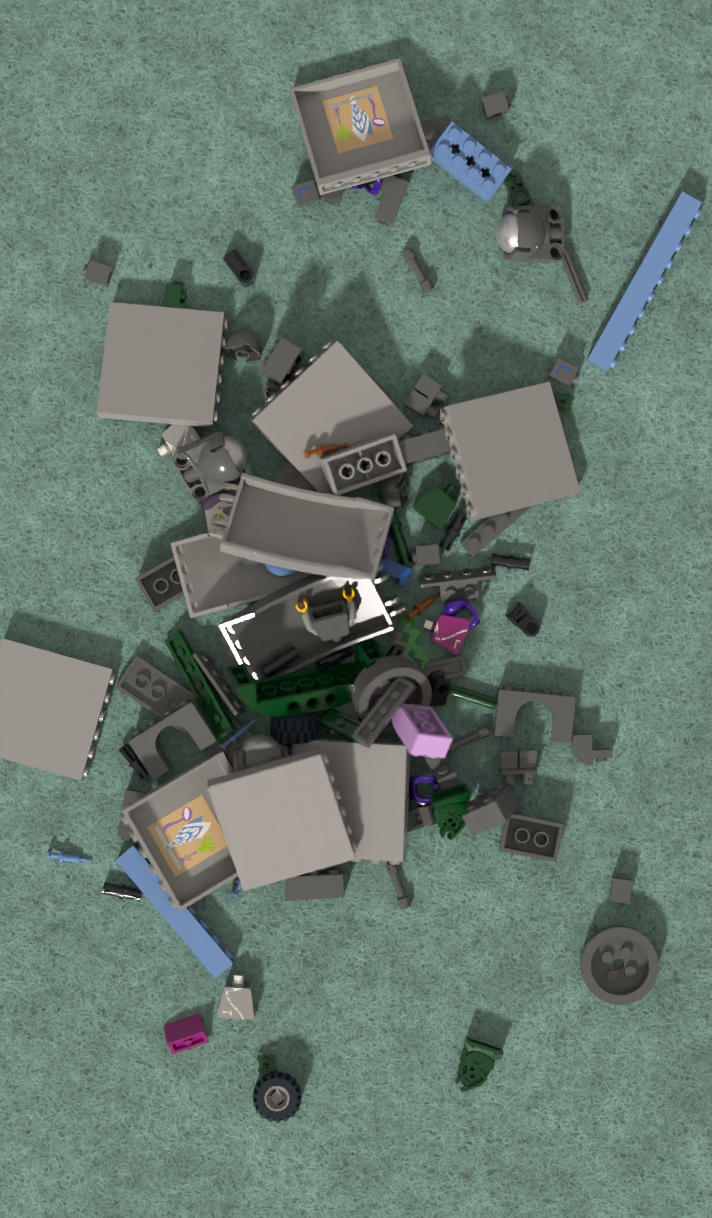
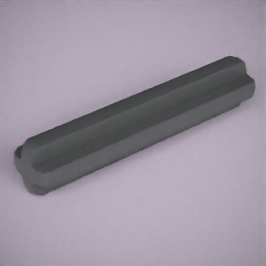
[561,248,588,303]

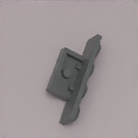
[419,566,497,602]
[193,651,246,716]

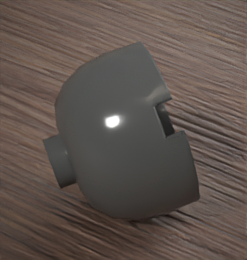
[224,328,263,363]
[377,471,409,508]

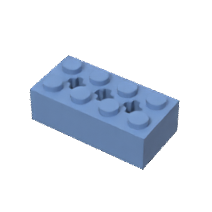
[429,121,512,201]

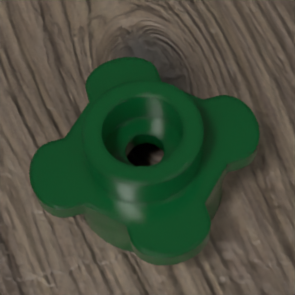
[554,392,573,412]
[257,1054,277,1074]

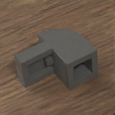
[571,734,612,766]
[408,804,442,832]

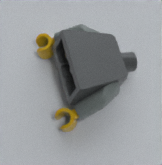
[296,586,356,643]

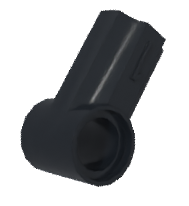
[223,249,255,287]

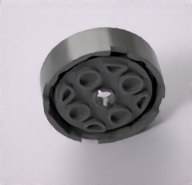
[351,656,432,734]
[579,925,659,1005]

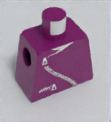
[423,615,471,655]

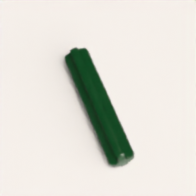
[448,683,497,709]

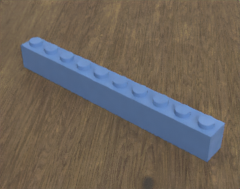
[587,191,702,371]

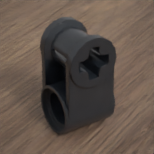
[505,602,540,637]
[428,670,450,706]

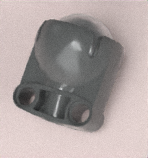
[496,205,565,263]
[173,430,247,501]
[232,734,289,772]

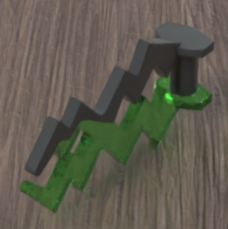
[387,609,429,671]

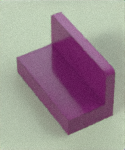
[164,1014,209,1054]

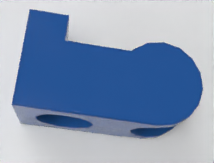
[377,559,412,587]

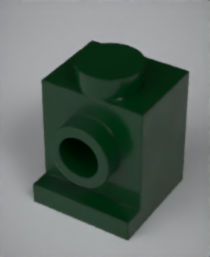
[164,281,186,309]

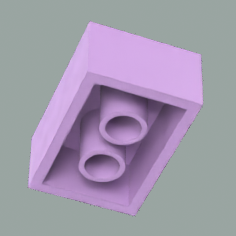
[390,703,453,758]

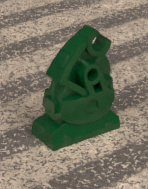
[428,783,470,840]
[455,1037,504,1092]

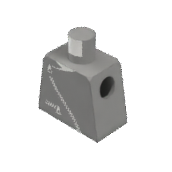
[157,424,200,458]
[217,974,255,1020]

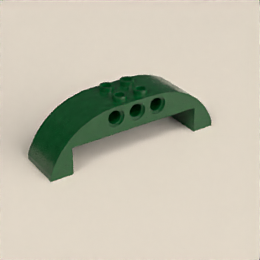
[226,639,385,717]

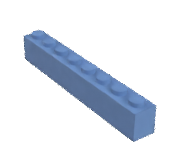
[116,844,234,979]

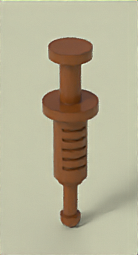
[304,443,348,458]
[405,592,440,621]

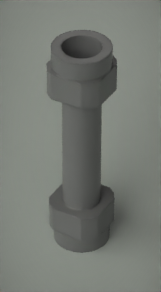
[402,248,434,293]
[447,725,490,754]
[385,864,411,909]

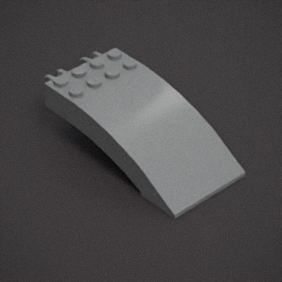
[208,473,394,580]
[170,529,312,618]

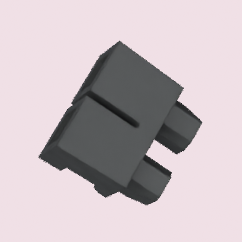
[403,373,449,419]
[499,750,537,785]

